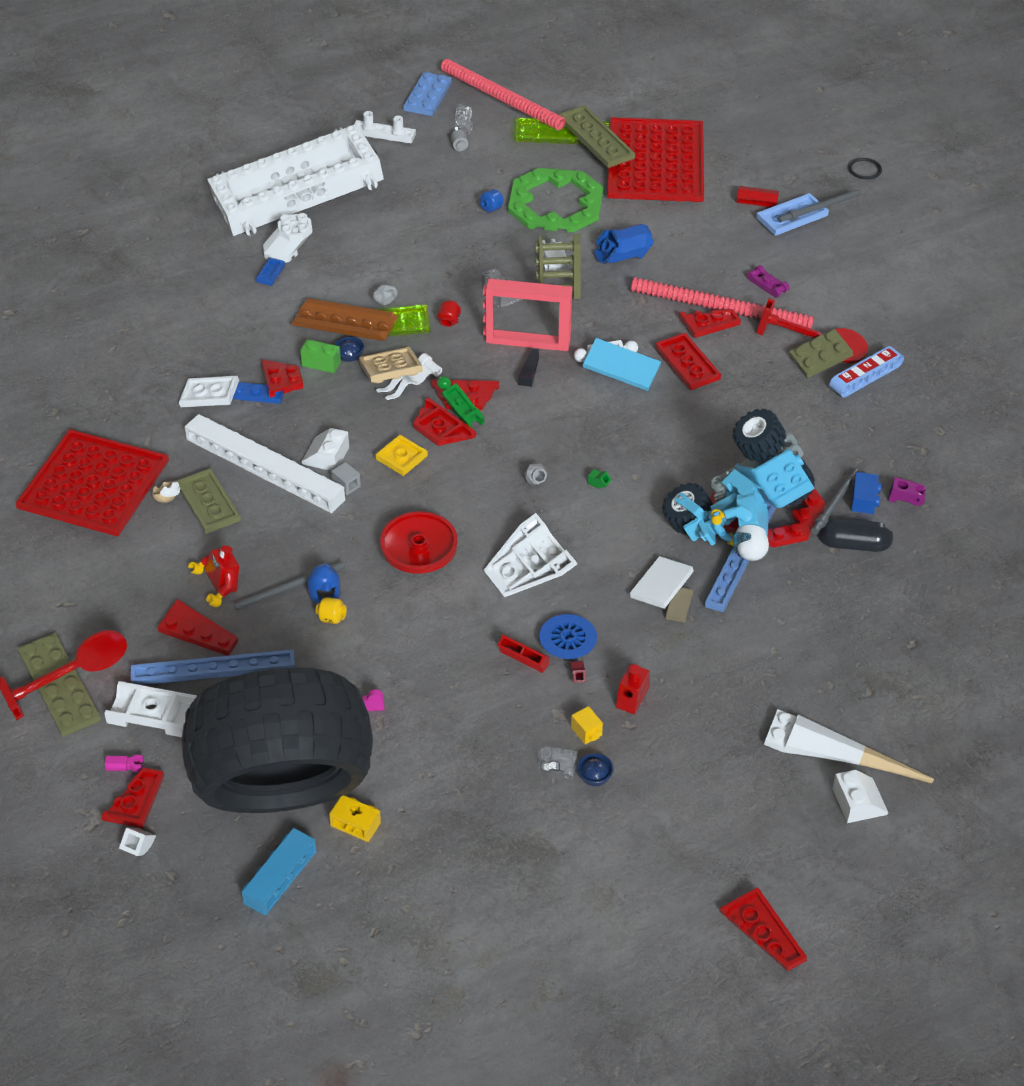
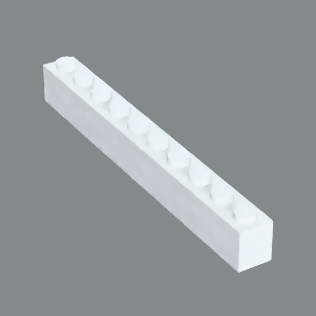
[185,414,345,513]

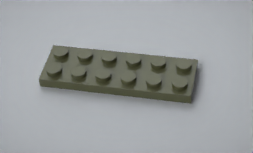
[559,105,635,168]
[17,633,101,737]

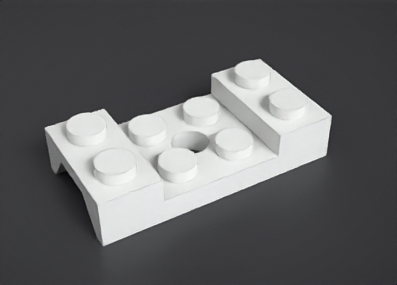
[104,681,197,737]

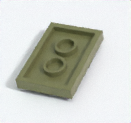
[789,329,853,378]

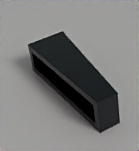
[518,349,539,387]

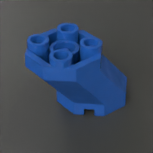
[594,224,654,264]

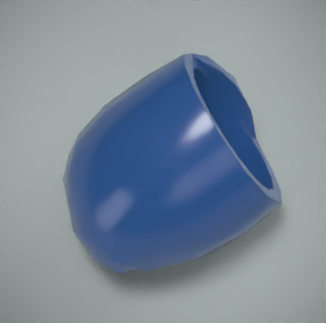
[308,563,340,604]

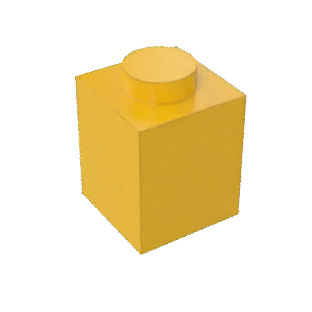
[571,706,603,744]

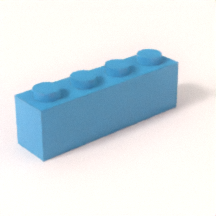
[242,828,317,916]

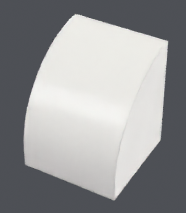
[119,828,156,856]

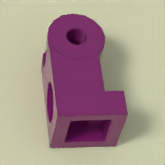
[888,477,926,506]

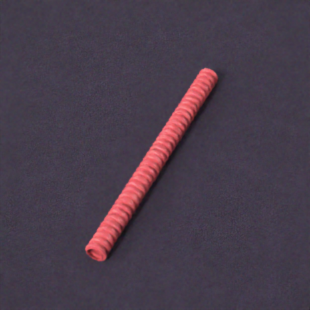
[441,59,565,130]
[631,277,814,329]

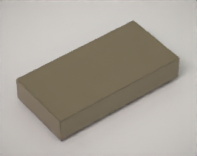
[666,587,694,623]

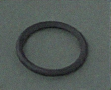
[849,158,882,180]

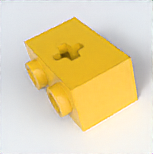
[329,795,381,842]

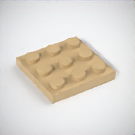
[359,347,423,383]

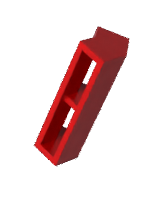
[737,186,779,207]
[497,635,549,673]

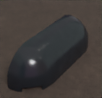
[817,518,893,552]

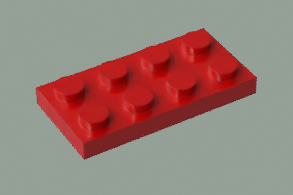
[655,332,721,390]

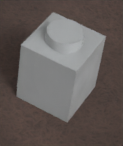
[331,462,361,496]

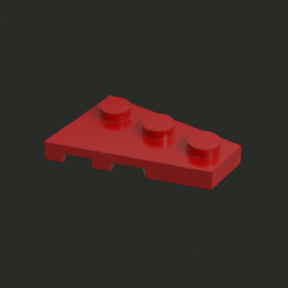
[679,309,741,338]
[101,768,164,828]

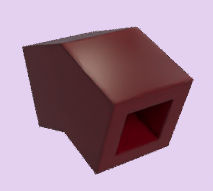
[570,661,586,683]

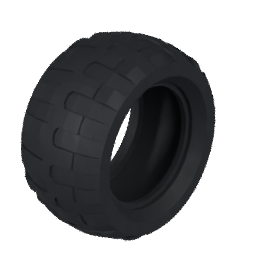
[181,668,373,813]

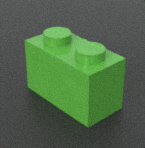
[300,339,341,373]

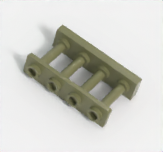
[535,234,581,299]

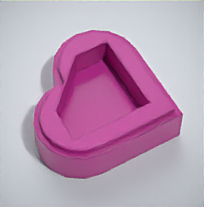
[362,689,385,711]

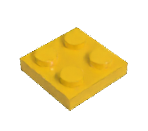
[376,435,428,476]

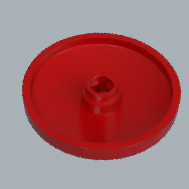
[380,511,458,574]

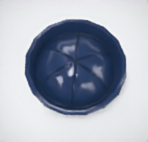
[335,337,364,362]
[577,753,614,786]

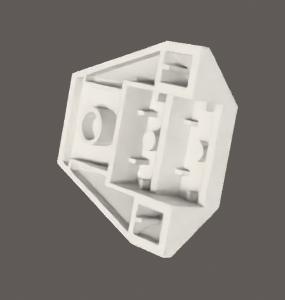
[484,513,577,597]

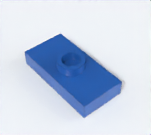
[256,258,285,286]

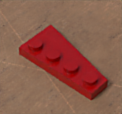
[158,599,238,656]
[720,887,807,971]

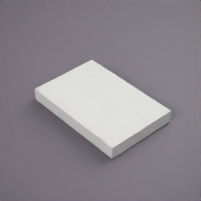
[179,376,239,407]
[630,556,693,609]

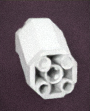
[263,213,312,263]

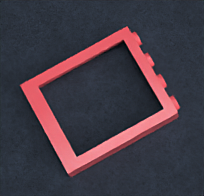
[483,279,573,351]

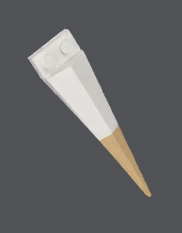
[764,709,934,783]

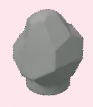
[373,284,397,306]
[524,463,548,485]

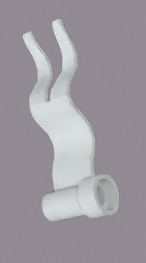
[376,353,442,400]

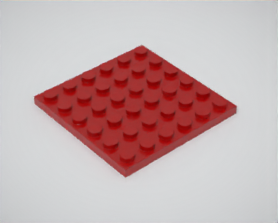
[15,429,169,537]

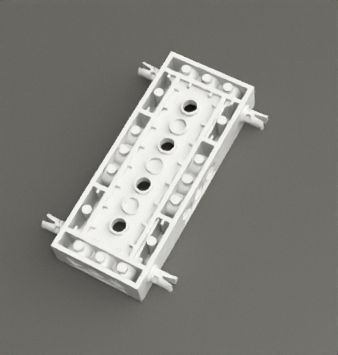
[207,124,384,236]

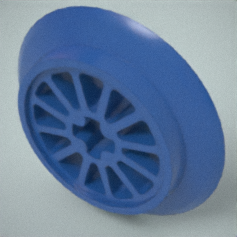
[539,614,597,659]

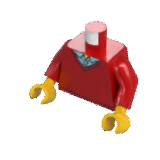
[188,545,239,607]

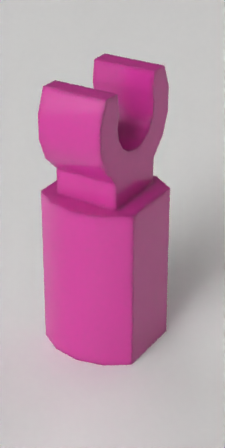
[105,755,144,772]

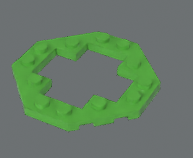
[508,168,603,232]

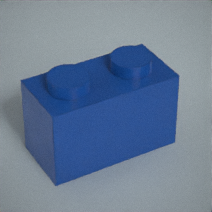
[851,472,881,514]

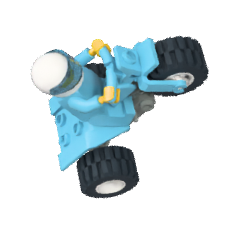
[662,408,815,561]

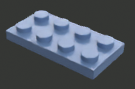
[404,72,452,116]

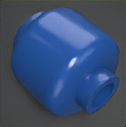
[480,189,503,212]

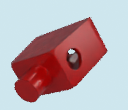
[616,664,650,715]

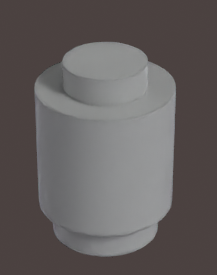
[451,129,469,151]

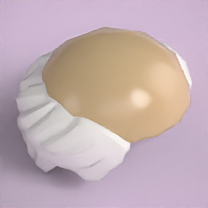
[152,481,180,503]

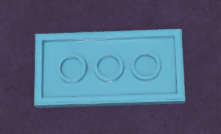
[583,338,661,391]

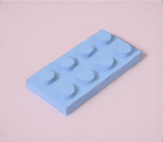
[756,193,829,236]

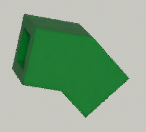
[588,469,611,488]

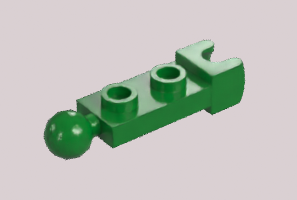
[437,376,485,429]

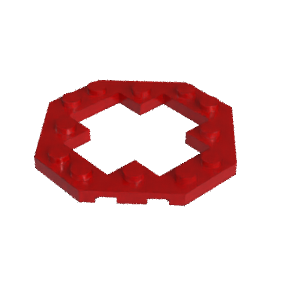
[710,489,826,548]

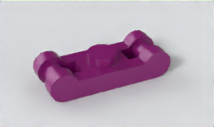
[746,265,789,298]

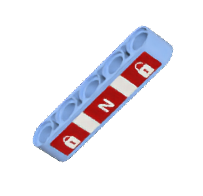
[829,346,904,397]

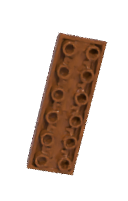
[291,298,398,341]

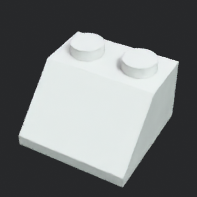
[302,428,349,471]
[832,770,888,823]

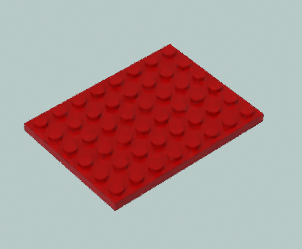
[608,117,704,202]

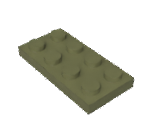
[177,468,241,534]

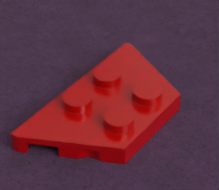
[261,360,303,397]
[431,380,499,410]
[413,397,476,446]

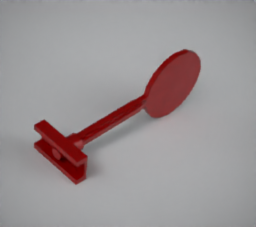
[756,298,868,363]
[0,630,127,720]

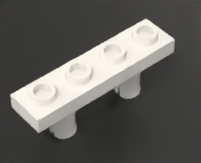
[354,111,416,143]

